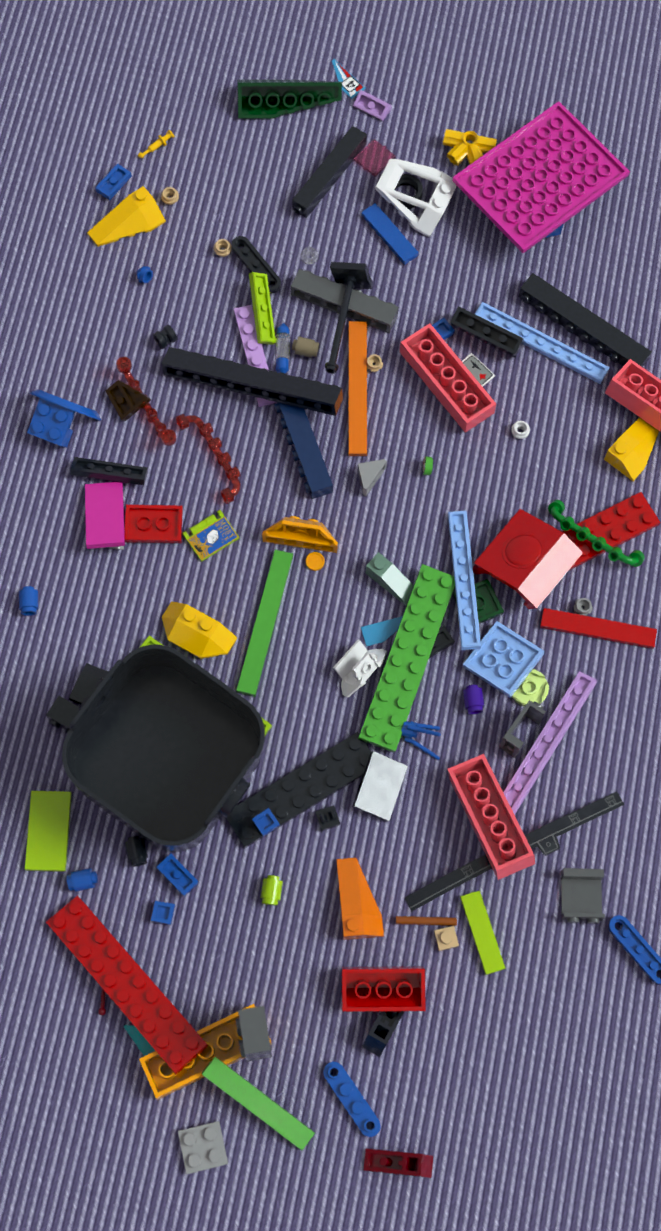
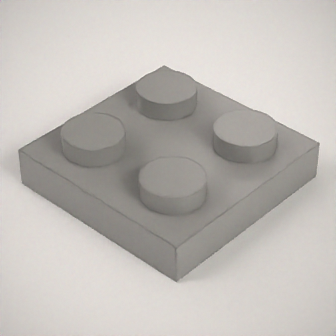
[178,1121,228,1174]

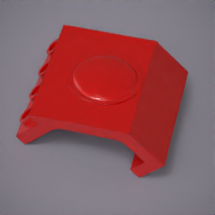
[473,509,583,609]

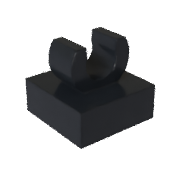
[315,805,341,831]

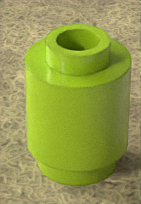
[260,875,283,906]

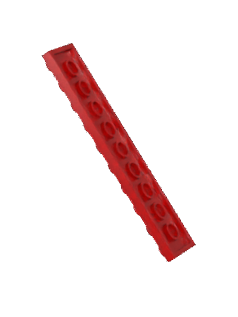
[46,895,208,1075]

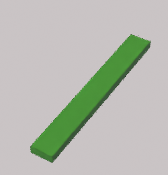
[236,549,293,697]

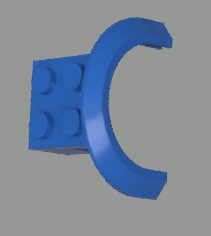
[27,389,101,447]

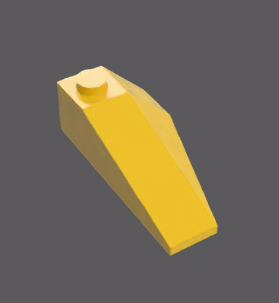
[87,186,166,247]

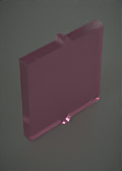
[354,139,396,177]

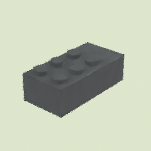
[235,1006,272,1062]

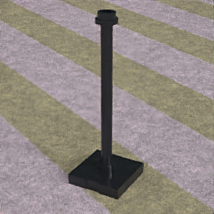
[325,262,373,374]

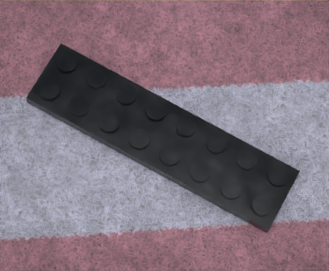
[225,732,371,848]

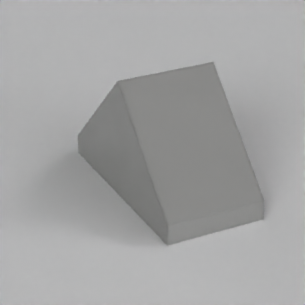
[358,459,387,497]

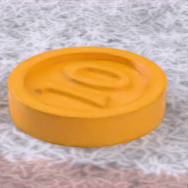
[306,552,325,571]

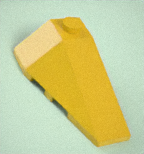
[604,418,659,481]

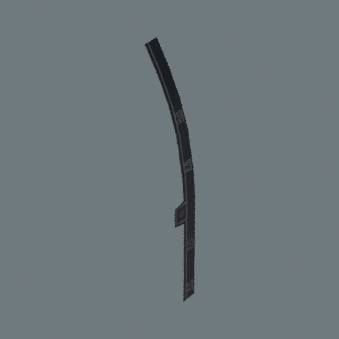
[405,791,624,912]

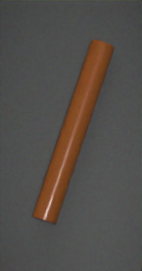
[396,916,457,926]

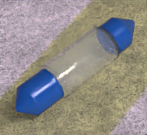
[275,323,290,374]

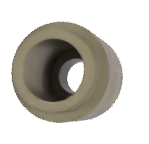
[292,336,319,358]

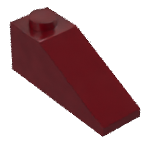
[363,1149,433,1178]

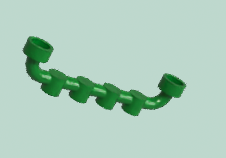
[548,500,645,567]

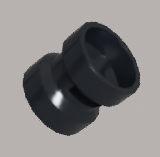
[153,324,178,349]

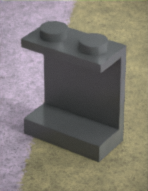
[499,700,546,758]
[561,868,605,924]

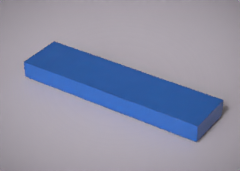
[361,203,419,265]

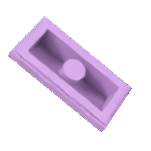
[353,90,392,121]

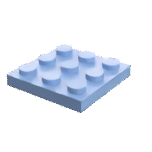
[463,621,544,698]

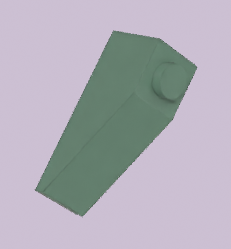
[365,552,414,606]

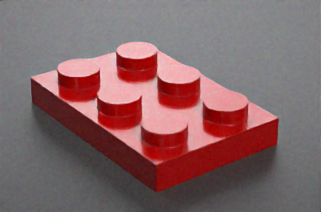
[125,504,183,543]

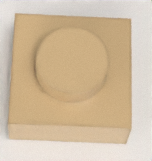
[434,926,459,951]

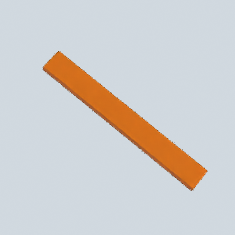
[348,321,367,456]

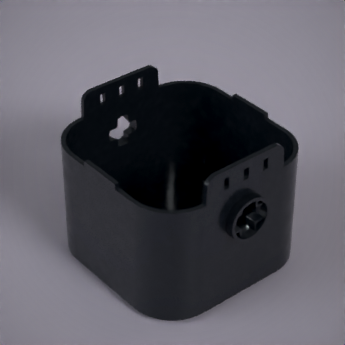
[62,644,265,852]

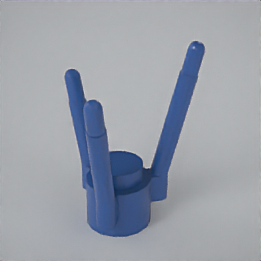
[401,721,441,760]

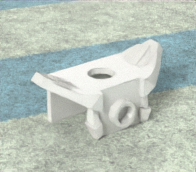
[333,639,387,697]

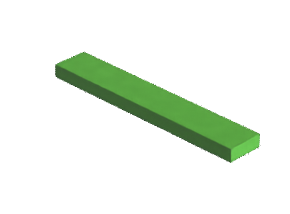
[202,1056,315,1150]

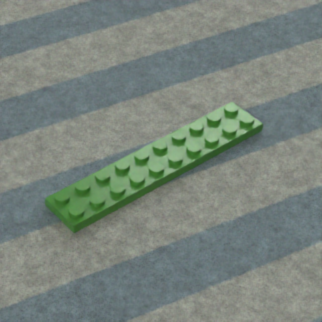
[358,564,455,753]

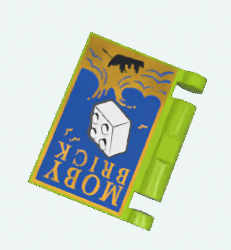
[182,510,239,562]

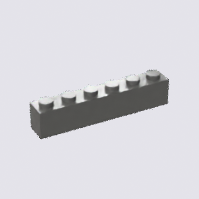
[291,269,399,333]

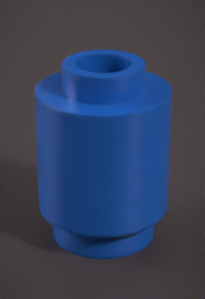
[19,586,39,616]
[67,868,98,892]

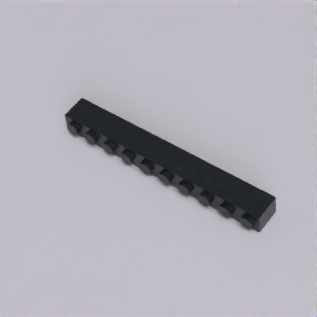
[161,347,343,416]

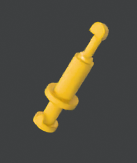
[138,130,175,158]

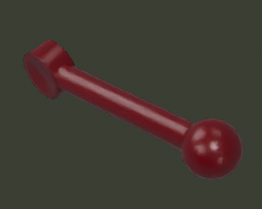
[98,989,106,1015]

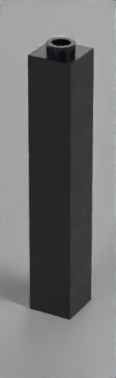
[292,126,367,218]

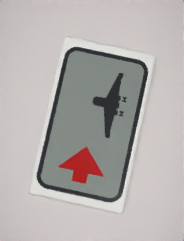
[462,353,495,387]

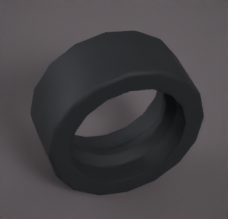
[394,174,423,209]

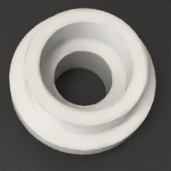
[511,421,530,439]

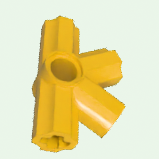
[443,129,497,166]

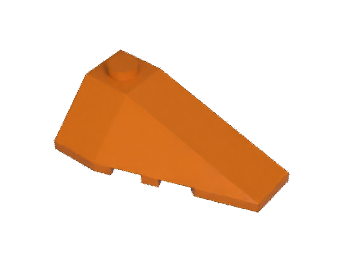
[336,858,384,940]

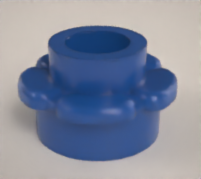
[137,266,153,283]

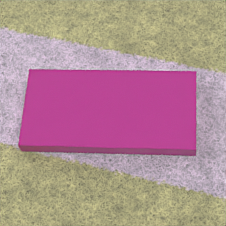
[85,482,125,549]

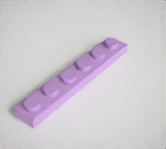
[234,305,276,407]

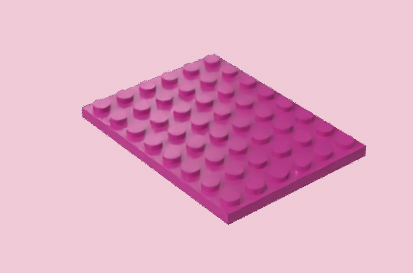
[452,101,630,253]

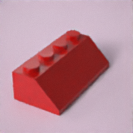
[342,966,426,1012]

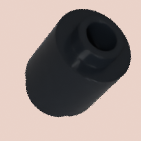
[124,836,148,867]

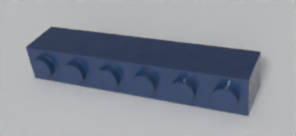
[274,402,333,499]

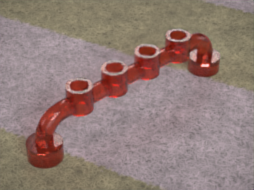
[116,357,176,446]
[176,414,241,504]

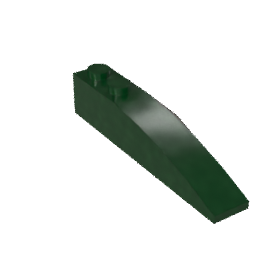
[237,79,342,118]

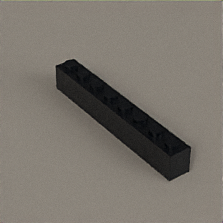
[518,273,652,367]

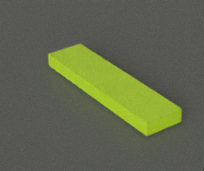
[249,272,276,345]
[460,890,506,975]

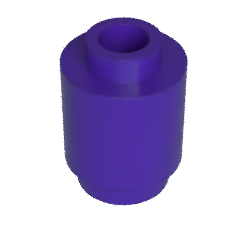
[463,685,485,715]

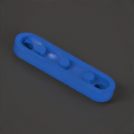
[608,915,661,985]
[323,1062,381,1137]

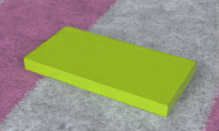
[25,791,72,872]

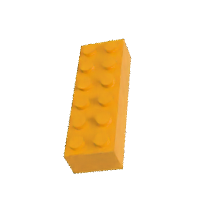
[139,1004,272,1100]

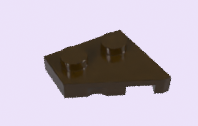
[105,380,151,421]

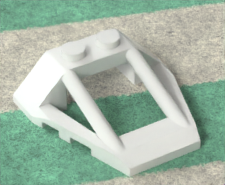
[375,159,457,237]

